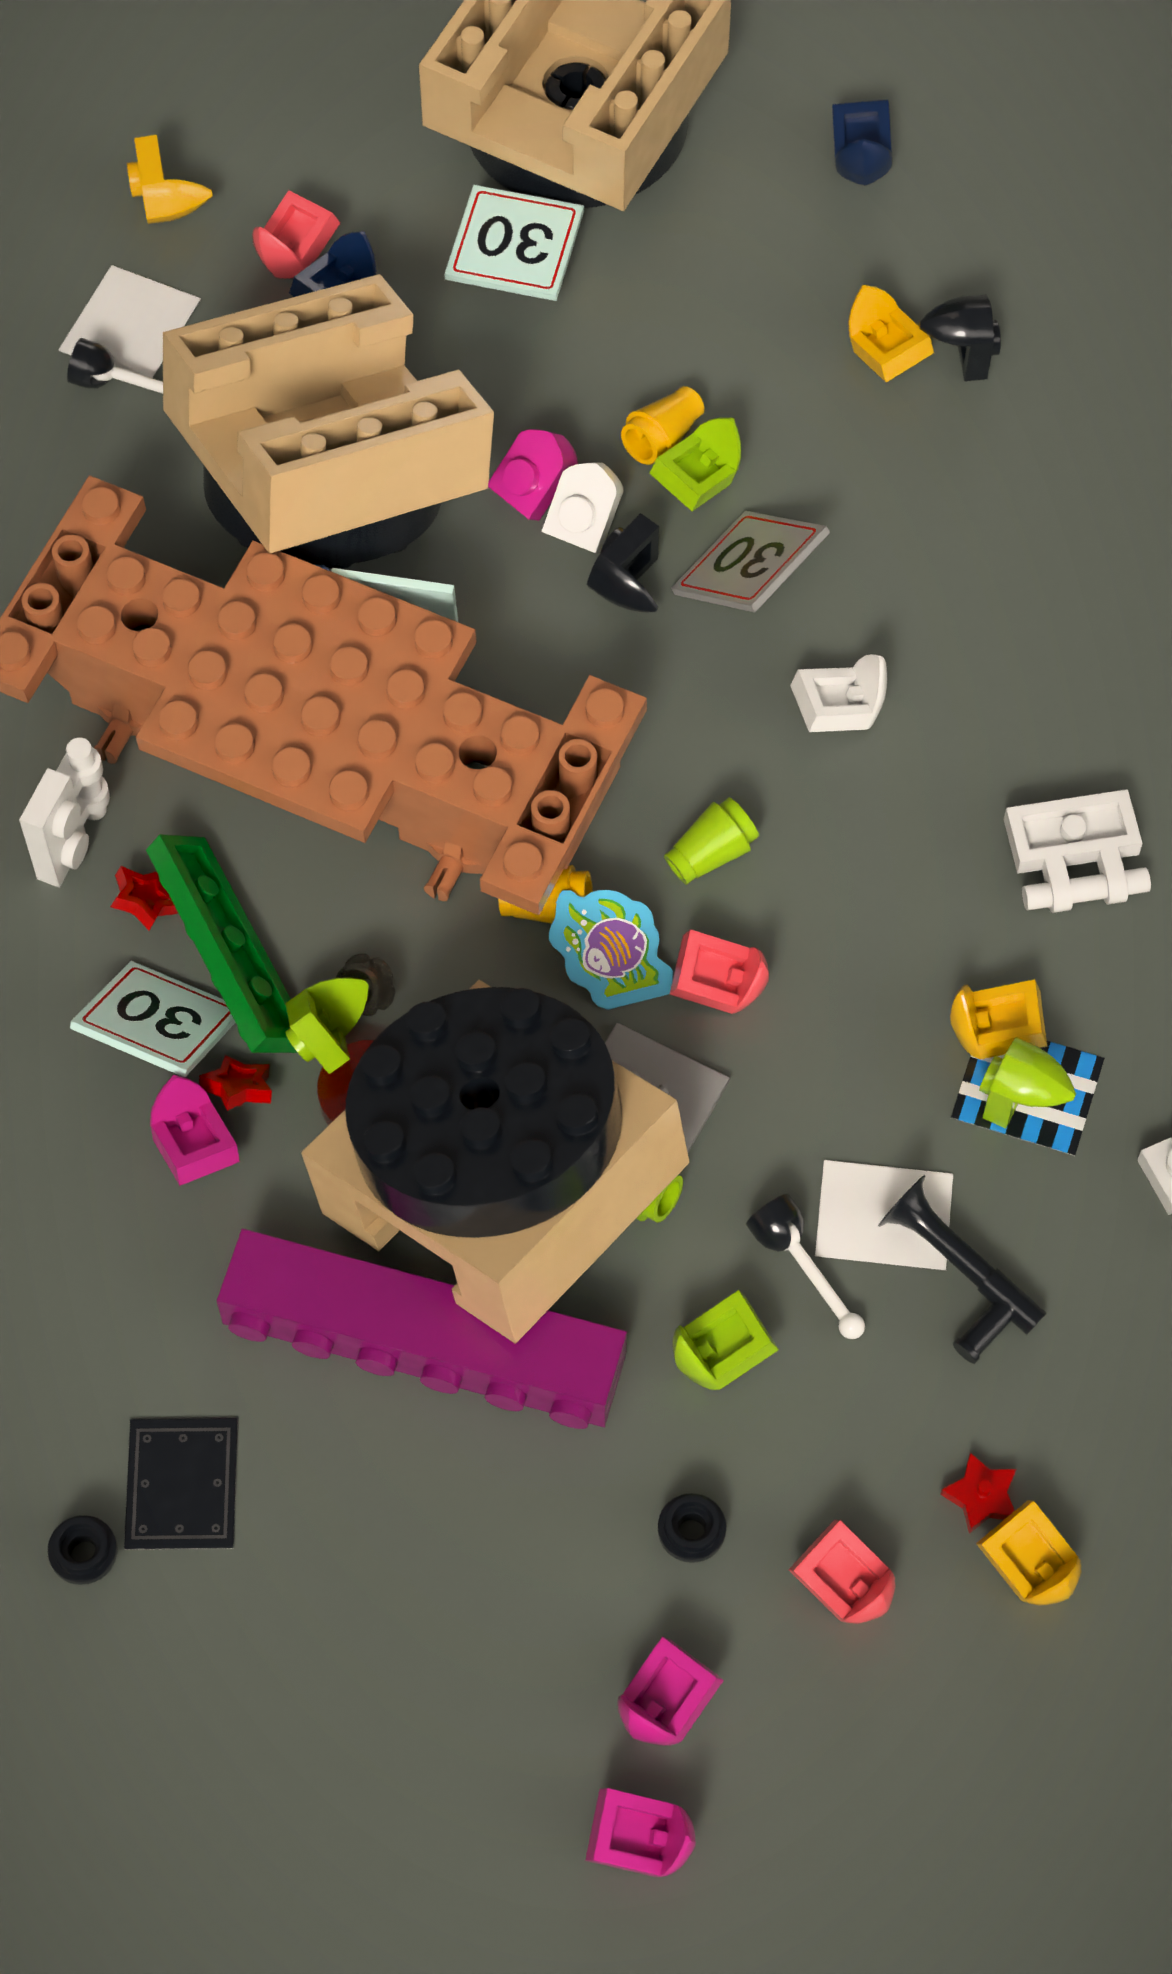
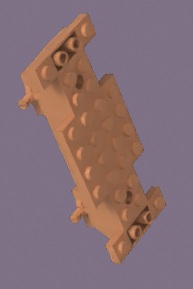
[0,475,647,915]

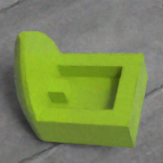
[649,417,741,511]
[285,977,369,1074]
[979,1037,1076,1129]
[672,1290,779,1390]

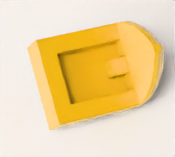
[127,135,212,224]
[848,285,934,382]
[950,979,1047,1059]
[976,1500,1082,1605]

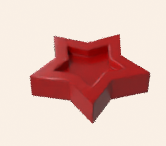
[110,866,178,931]
[199,1055,272,1111]
[940,1453,1017,1534]

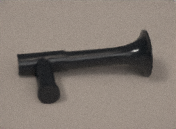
[878,1175,1047,1364]

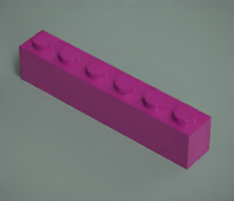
[216,1228,627,1429]

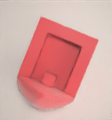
[252,190,340,279]
[669,929,769,1014]
[788,1520,896,1624]

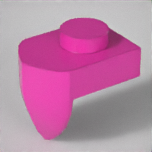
[488,430,578,521]
[150,1075,240,1186]
[617,1637,724,1745]
[585,1788,696,1877]

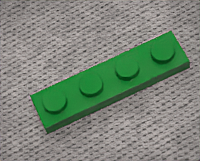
[146,834,297,1053]

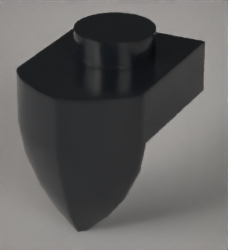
[919,294,1001,381]
[587,513,659,612]

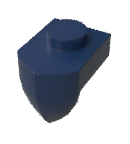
[832,100,892,186]
[289,231,377,297]

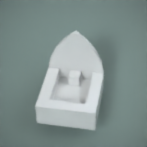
[542,462,624,553]
[790,654,887,732]

